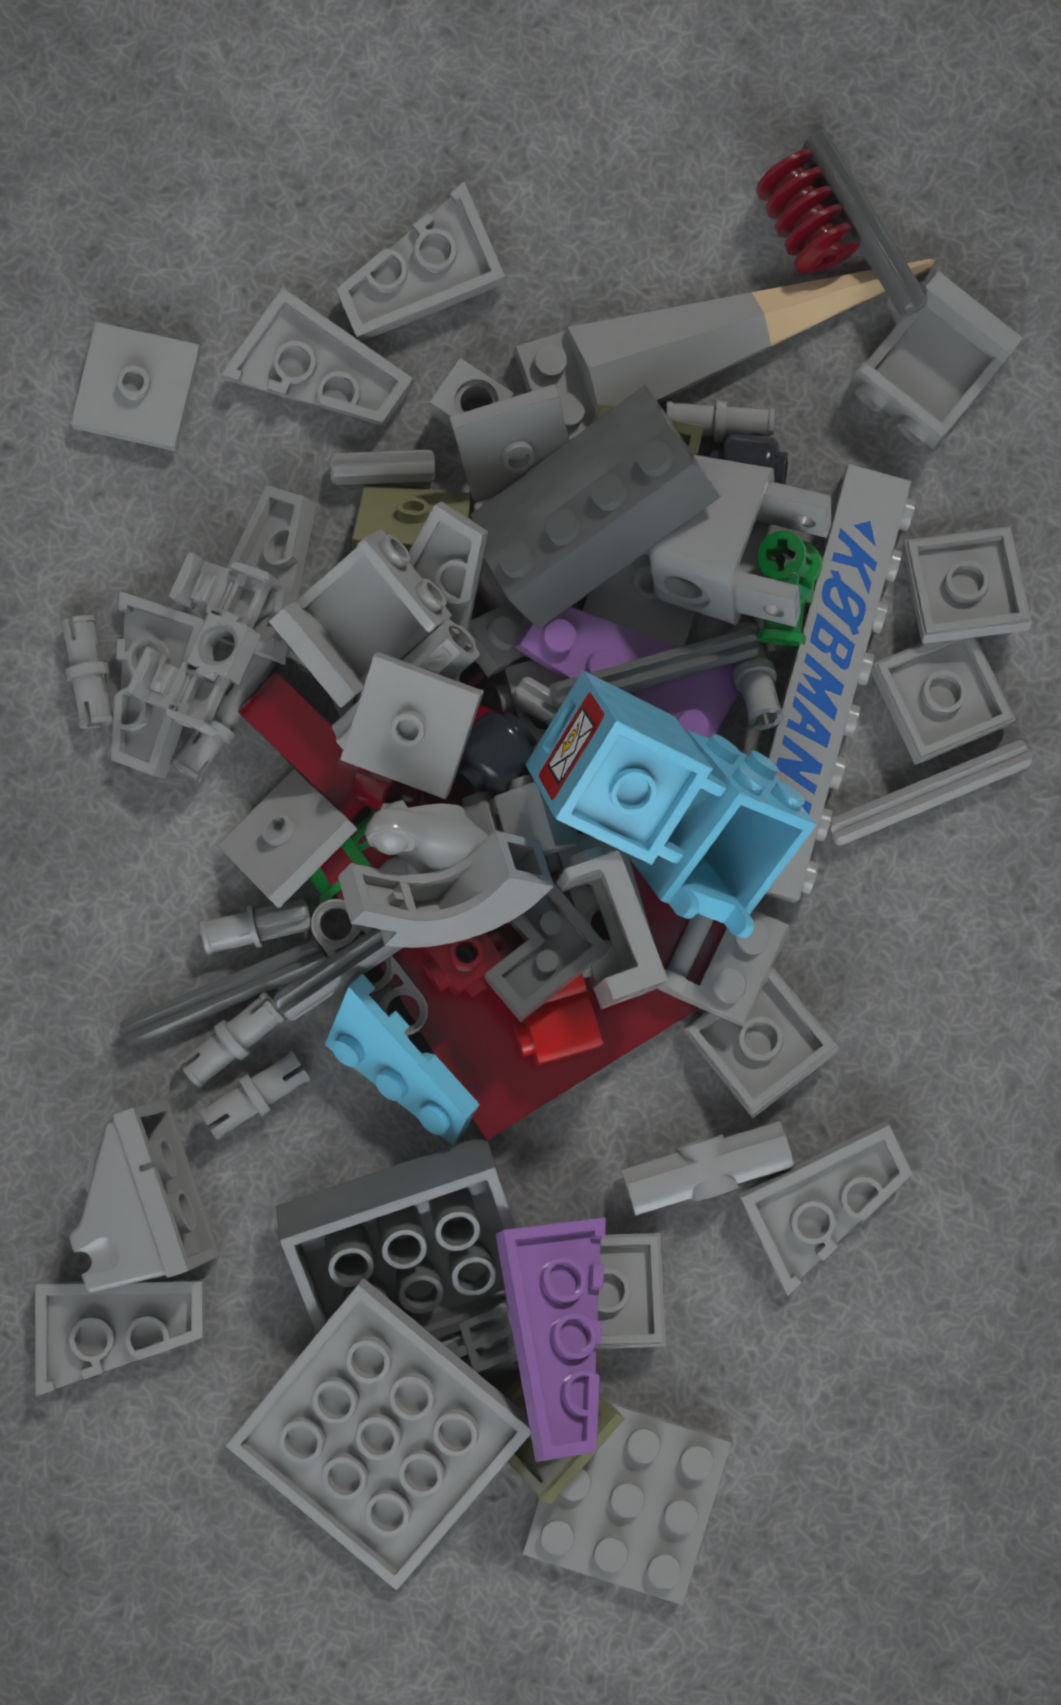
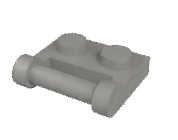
[657,910,789,1027]

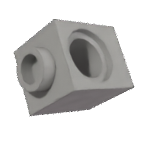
[430,358,514,430]

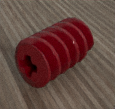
[755,148,860,275]

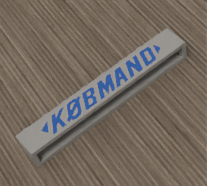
[764,464,916,903]

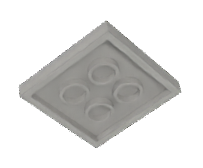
[522,1401,731,1606]

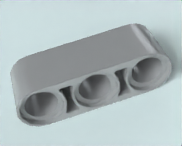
[311,899,428,1036]

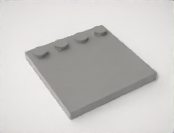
[226,1278,531,1591]

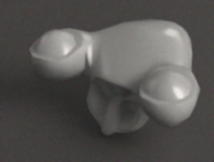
[365,800,489,874]

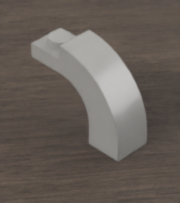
[338,830,554,948]

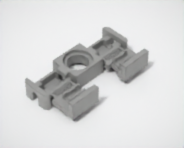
[126,552,282,736]

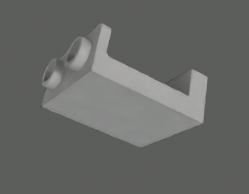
[851,271,1023,449]
[269,529,453,708]
[555,846,668,1009]

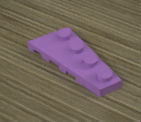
[514,607,740,739]
[496,1218,606,1462]

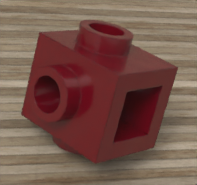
[420,929,505,998]

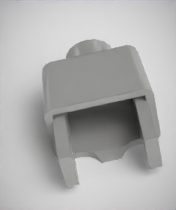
[643,455,831,627]

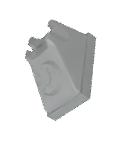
[69,1100,220,1293]

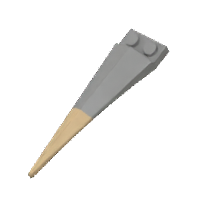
[514,259,936,440]

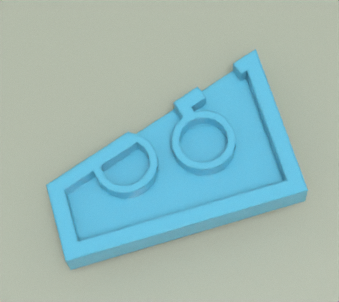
[325,974,480,1146]

